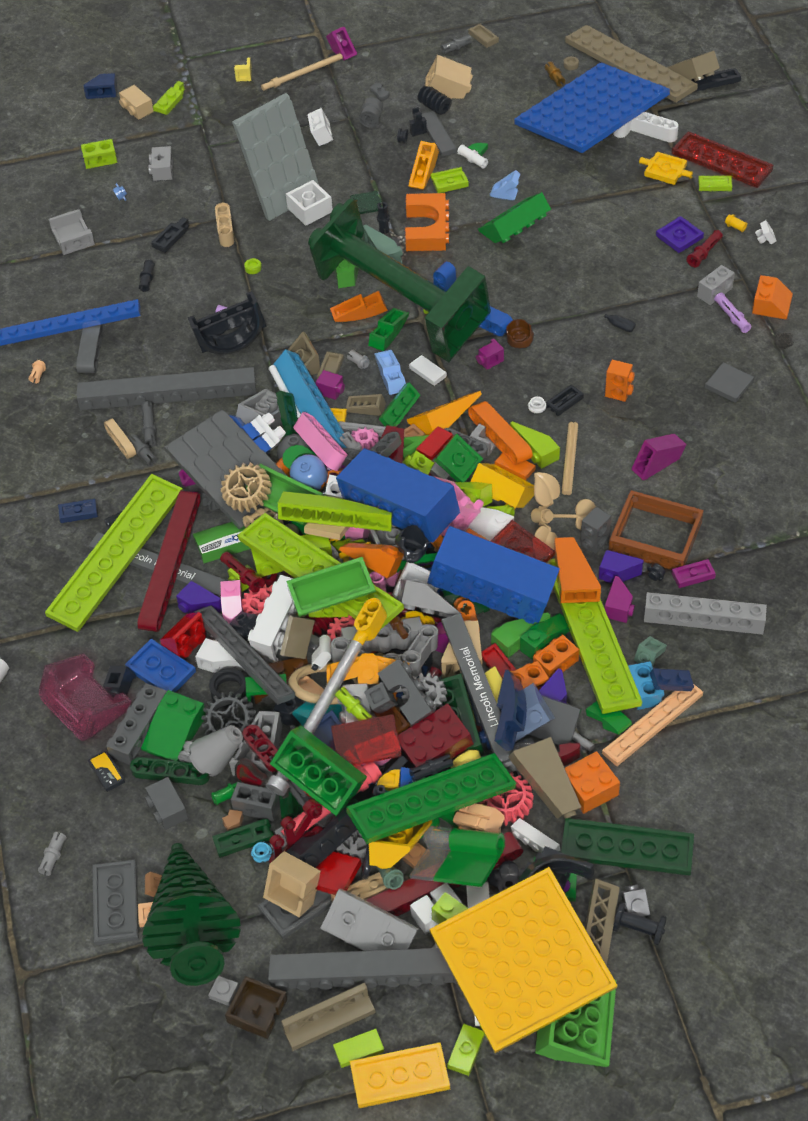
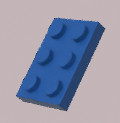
[125,639,196,693]

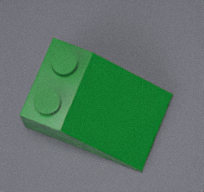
[141,690,206,761]

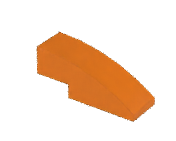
[330,291,388,322]

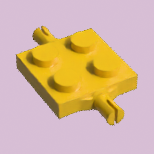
[639,152,693,185]

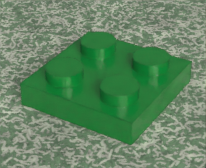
[434,433,483,482]

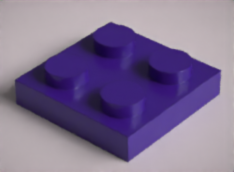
[656,216,704,253]

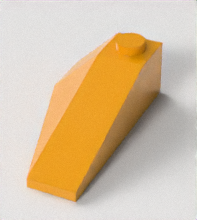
[406,391,482,435]

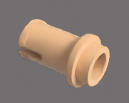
[29,360,46,383]

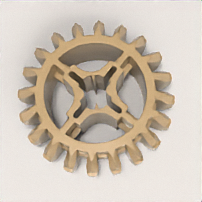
[220,462,272,513]

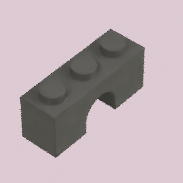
[377,659,435,725]

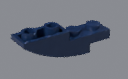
[495,670,527,751]

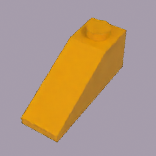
[408,141,439,190]

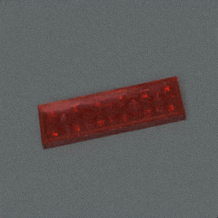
[672,131,774,188]

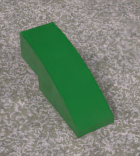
[368,308,409,351]

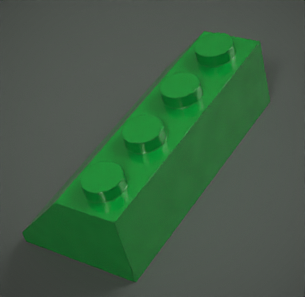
[478,192,551,243]
[270,725,367,816]

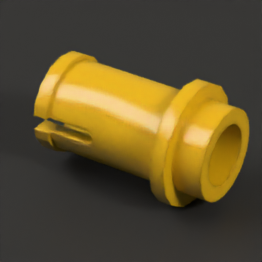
[725,214,748,232]

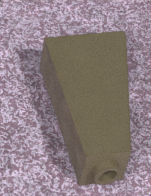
[508,737,581,819]

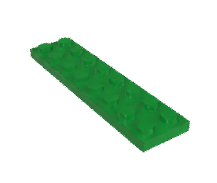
[346,753,517,844]

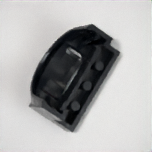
[188,291,267,355]

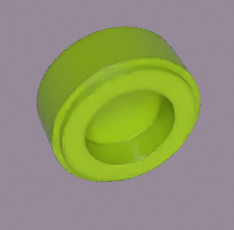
[244,258,262,274]

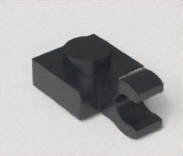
[409,107,427,137]

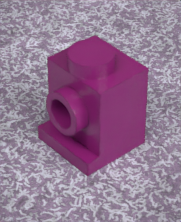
[476,338,504,370]

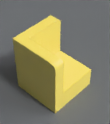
[234,58,252,81]

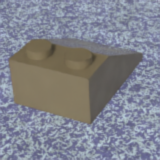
[667,51,720,81]

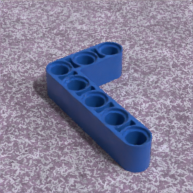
[433,262,513,336]

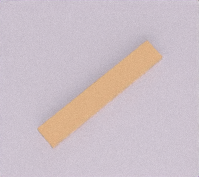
[602,685,703,766]

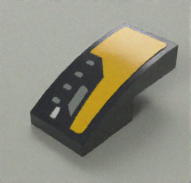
[88,751,125,792]

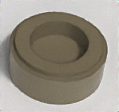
[563,56,579,70]

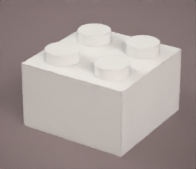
[286,180,332,226]

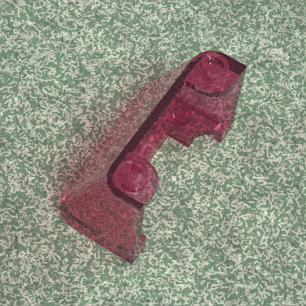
[39,653,131,741]

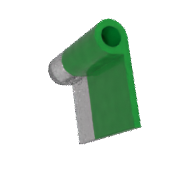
[410,826,505,887]

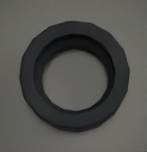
[209,668,247,708]

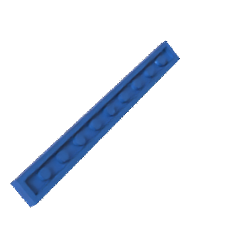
[0,299,140,346]

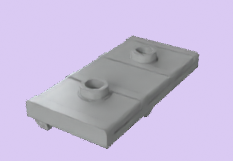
[320,888,419,951]

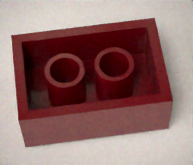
[396,703,474,768]

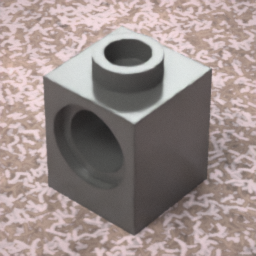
[364,682,398,714]

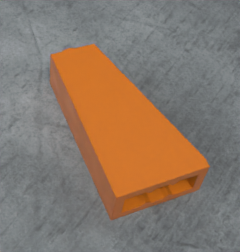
[554,537,601,603]

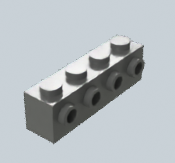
[106,683,167,765]

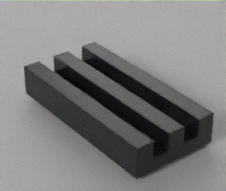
[546,385,584,416]

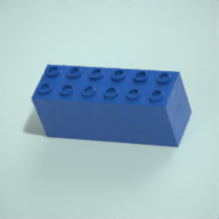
[336,448,460,543]
[427,526,560,624]

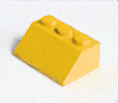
[471,463,534,510]
[369,820,432,869]

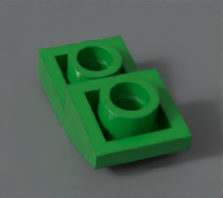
[586,701,632,735]

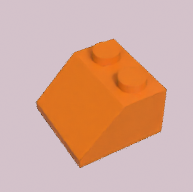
[752,275,793,320]

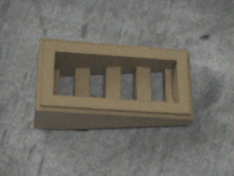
[346,394,386,416]

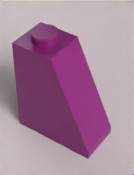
[631,434,687,480]

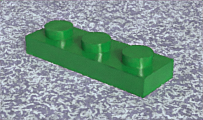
[379,382,420,427]

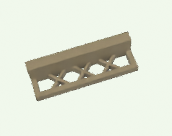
[585,878,620,966]
[281,983,375,1051]

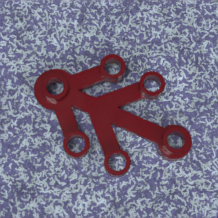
[269,799,323,864]

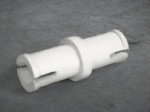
[457,144,488,168]

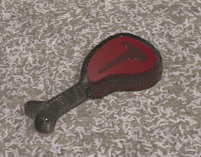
[234,758,291,798]

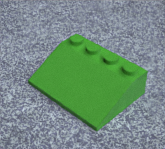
[535,980,616,1067]

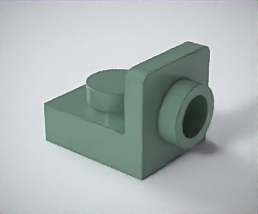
[634,636,667,667]

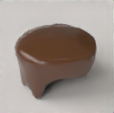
[506,319,534,348]

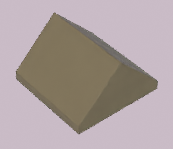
[288,332,320,376]
[280,614,315,659]

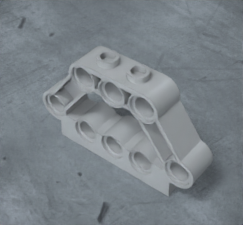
[331,617,438,683]

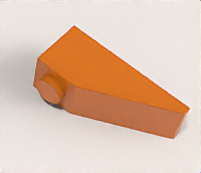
[339,543,404,578]

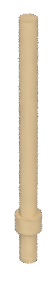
[261,53,343,91]

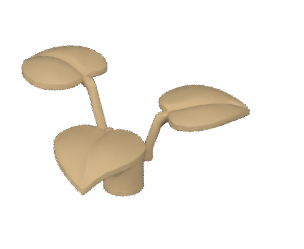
[531,472,596,560]

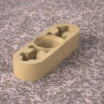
[104,418,136,459]

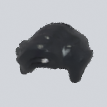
[395,525,428,563]

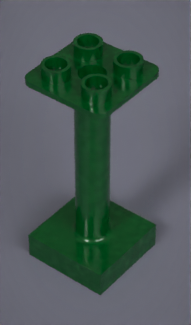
[308,198,491,363]

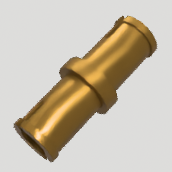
[545,62,566,87]

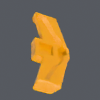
[327,653,410,684]

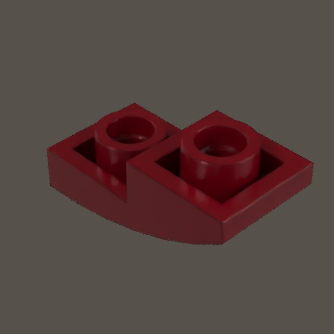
[558,742,580,766]

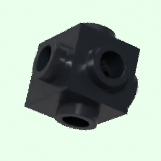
[229,612,257,641]
[273,696,303,726]

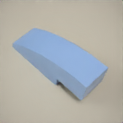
[375,350,406,395]

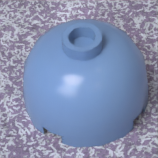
[290,454,328,491]

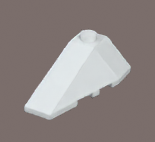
[465,507,514,547]

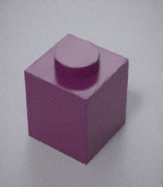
[316,370,345,400]

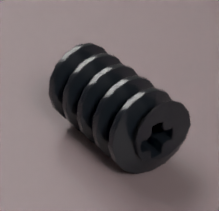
[418,86,452,115]

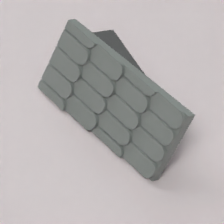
[232,93,319,221]

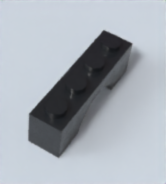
[286,797,360,868]

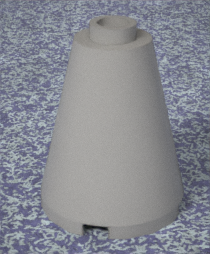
[189,725,243,776]

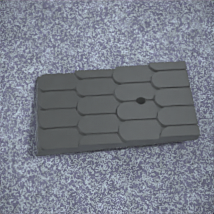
[163,410,287,529]

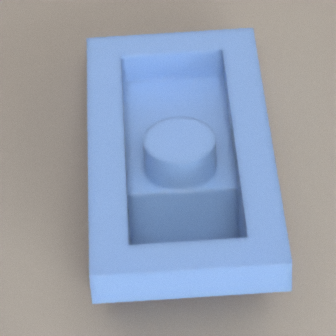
[490,170,520,200]

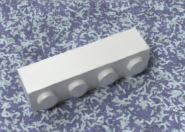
[511,818,561,853]

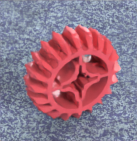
[478,772,534,826]

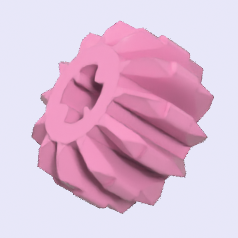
[351,426,379,450]

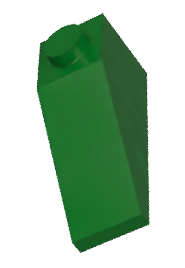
[520,614,570,660]

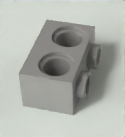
[697,265,735,305]

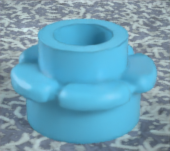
[251,842,272,863]

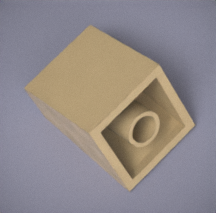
[425,55,473,99]
[441,620,482,679]

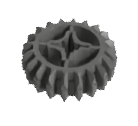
[201,692,256,742]

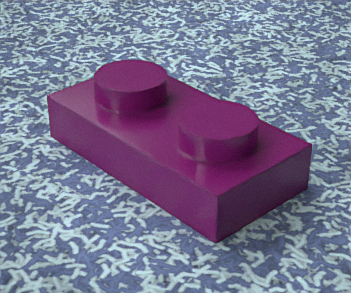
[672,559,716,588]

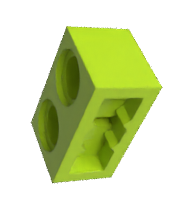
[81,139,117,169]

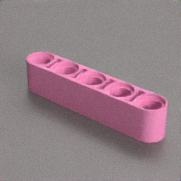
[293,412,347,471]

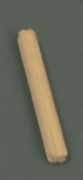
[562,422,578,495]

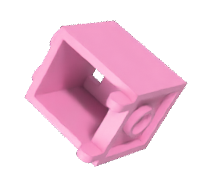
[434,476,484,536]

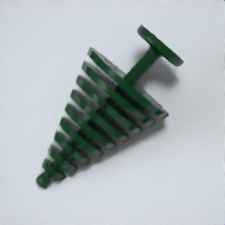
[142,843,241,986]

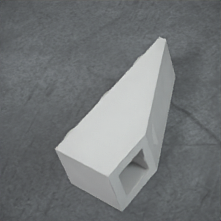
[195,638,244,673]

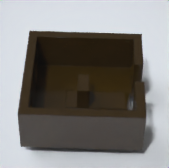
[225,976,287,1039]

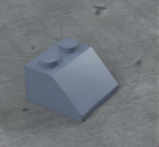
[501,683,555,742]

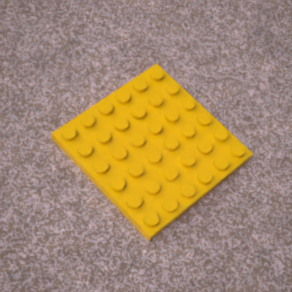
[430,867,618,1053]

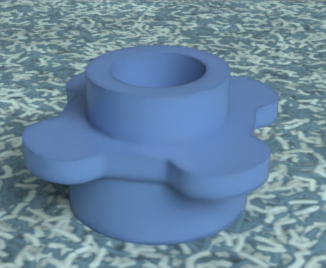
[113,183,127,201]

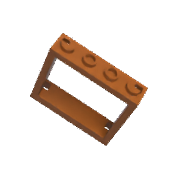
[609,490,704,570]

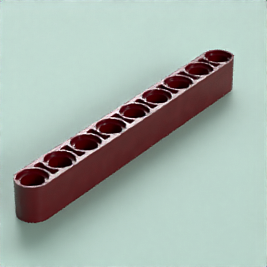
[138,490,200,632]
[366,832,524,917]

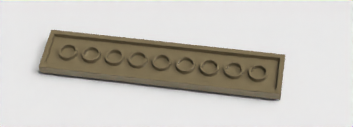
[565,25,698,103]

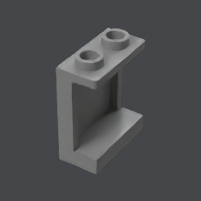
[49,209,95,255]

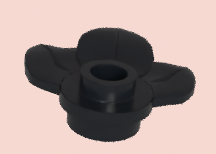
[487,860,519,893]

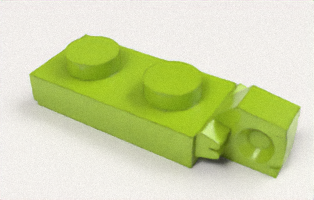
[153,81,185,115]

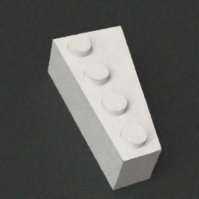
[248,575,297,663]

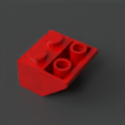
[160,612,206,659]

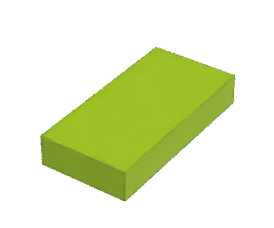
[698,176,732,191]
[333,1029,384,1068]

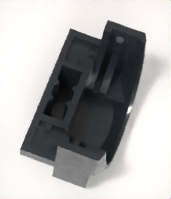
[517,846,595,890]

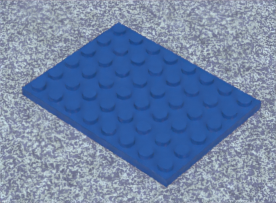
[514,63,670,153]

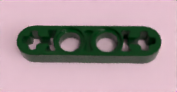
[130,757,210,785]

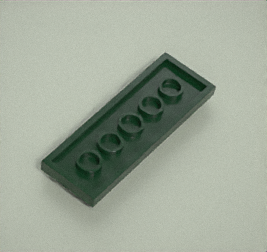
[561,818,694,876]

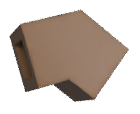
[222,809,244,831]

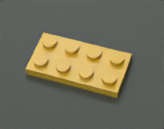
[350,1043,450,1108]

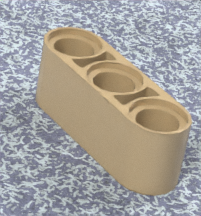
[215,203,234,247]

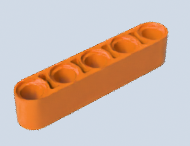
[468,401,533,465]

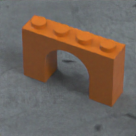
[405,193,449,251]

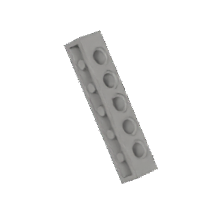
[644,592,767,635]

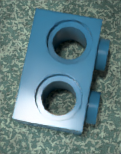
[628,661,664,710]

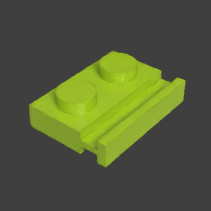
[431,167,469,193]

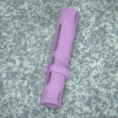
[714,293,751,333]

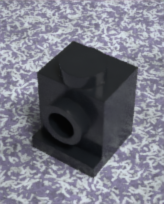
[103,665,137,698]

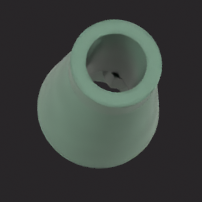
[377,866,404,890]

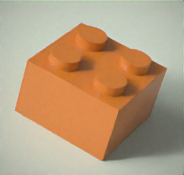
[565,751,620,814]

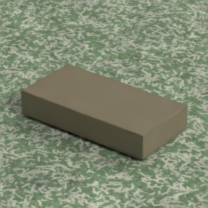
[468,24,499,48]
[317,352,344,379]

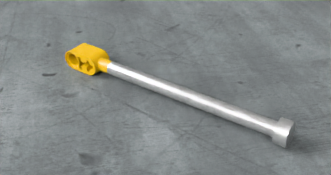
[266,598,387,796]

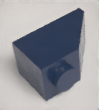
[84,73,117,99]

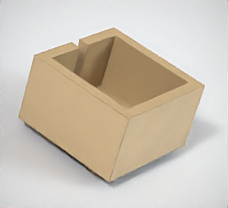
[263,851,320,918]

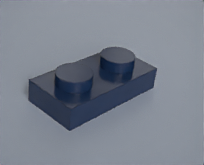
[58,499,98,523]
[650,668,694,692]

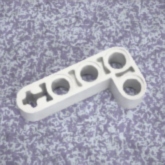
[613,112,679,142]

